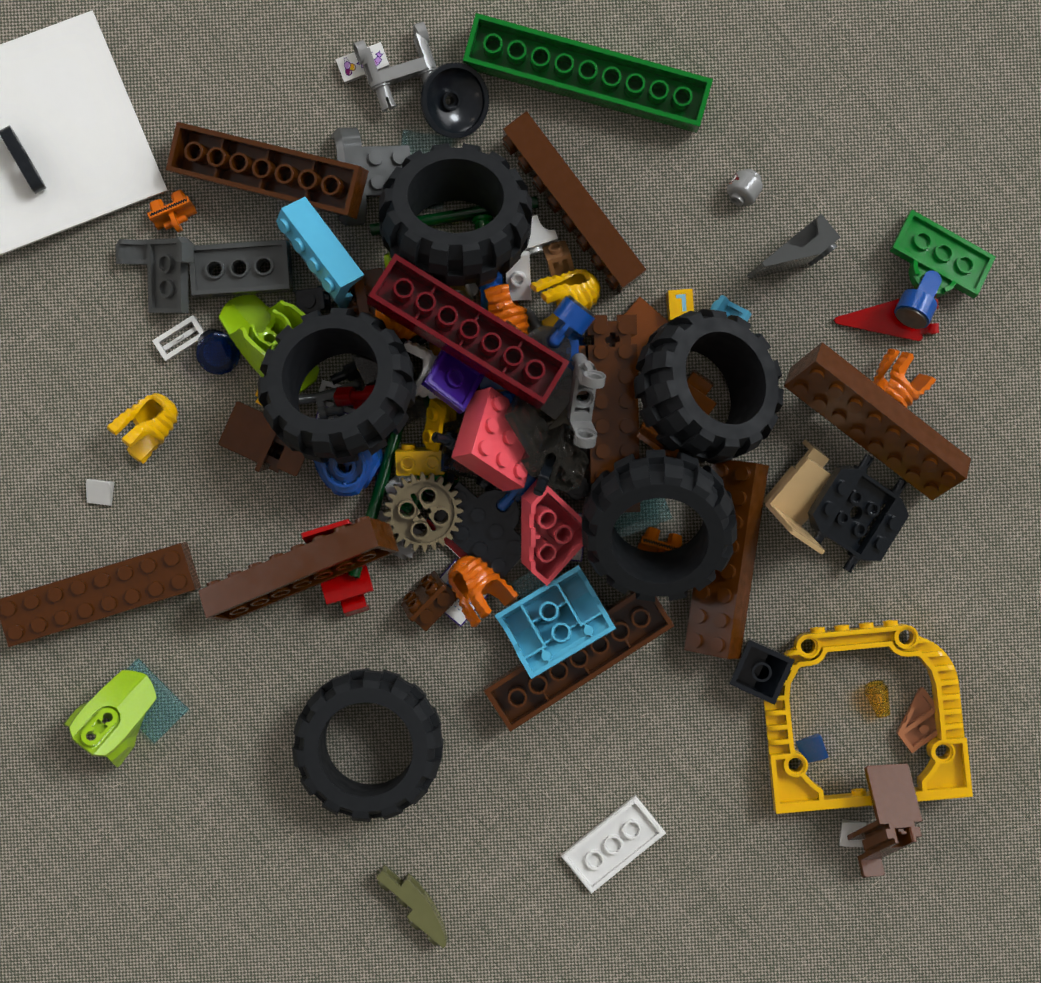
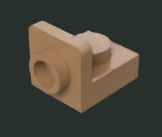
[542,240,575,277]

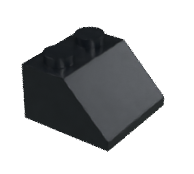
[729,638,794,705]

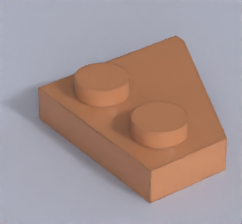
[896,686,937,753]

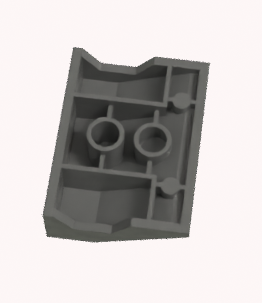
[747,214,841,279]

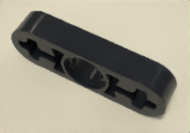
[0,125,46,194]

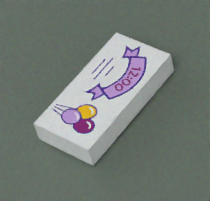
[336,42,390,84]

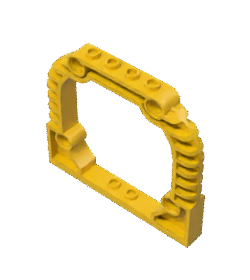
[763,620,973,814]

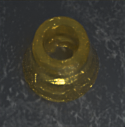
[864,680,891,718]

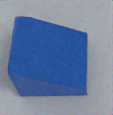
[796,733,829,763]

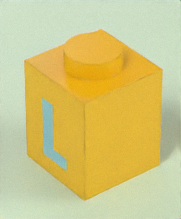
[666,289,694,321]

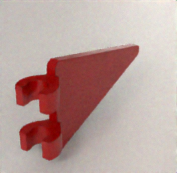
[834,299,939,341]

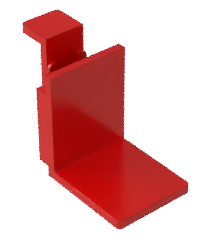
[301,519,374,617]

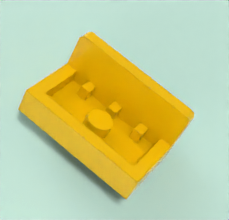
[422,398,458,452]
[395,443,446,476]

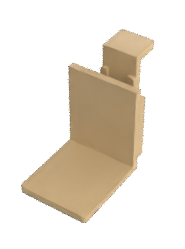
[764,439,832,555]

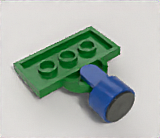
[889,210,996,329]

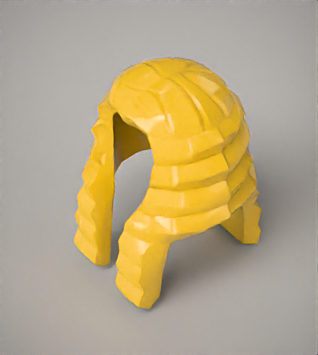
[530,269,601,332]
[107,393,178,464]

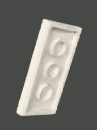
[561,795,666,894]

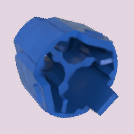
[314,449,382,496]

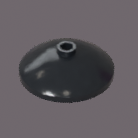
[420,63,489,138]

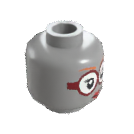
[727,169,763,206]

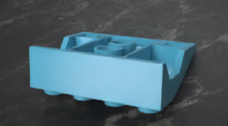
[276,197,364,308]
[495,565,616,679]

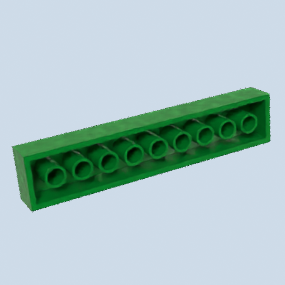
[463,13,713,133]

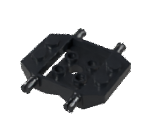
[808,454,909,573]

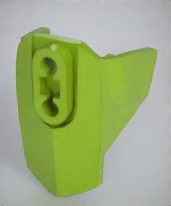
[63,670,157,768]

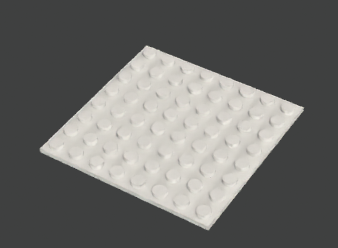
[0,10,168,256]

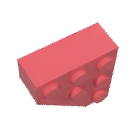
[451,387,530,491]
[521,478,583,586]

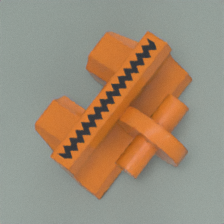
[147,190,197,233]
[637,527,682,552]

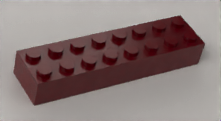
[367,254,570,409]

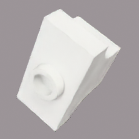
[524,215,558,255]
[506,251,532,301]

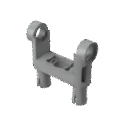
[353,22,437,112]
[565,353,606,449]

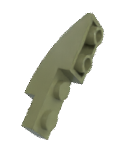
[376,865,448,948]

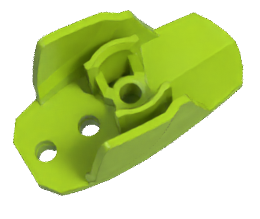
[219,295,320,393]

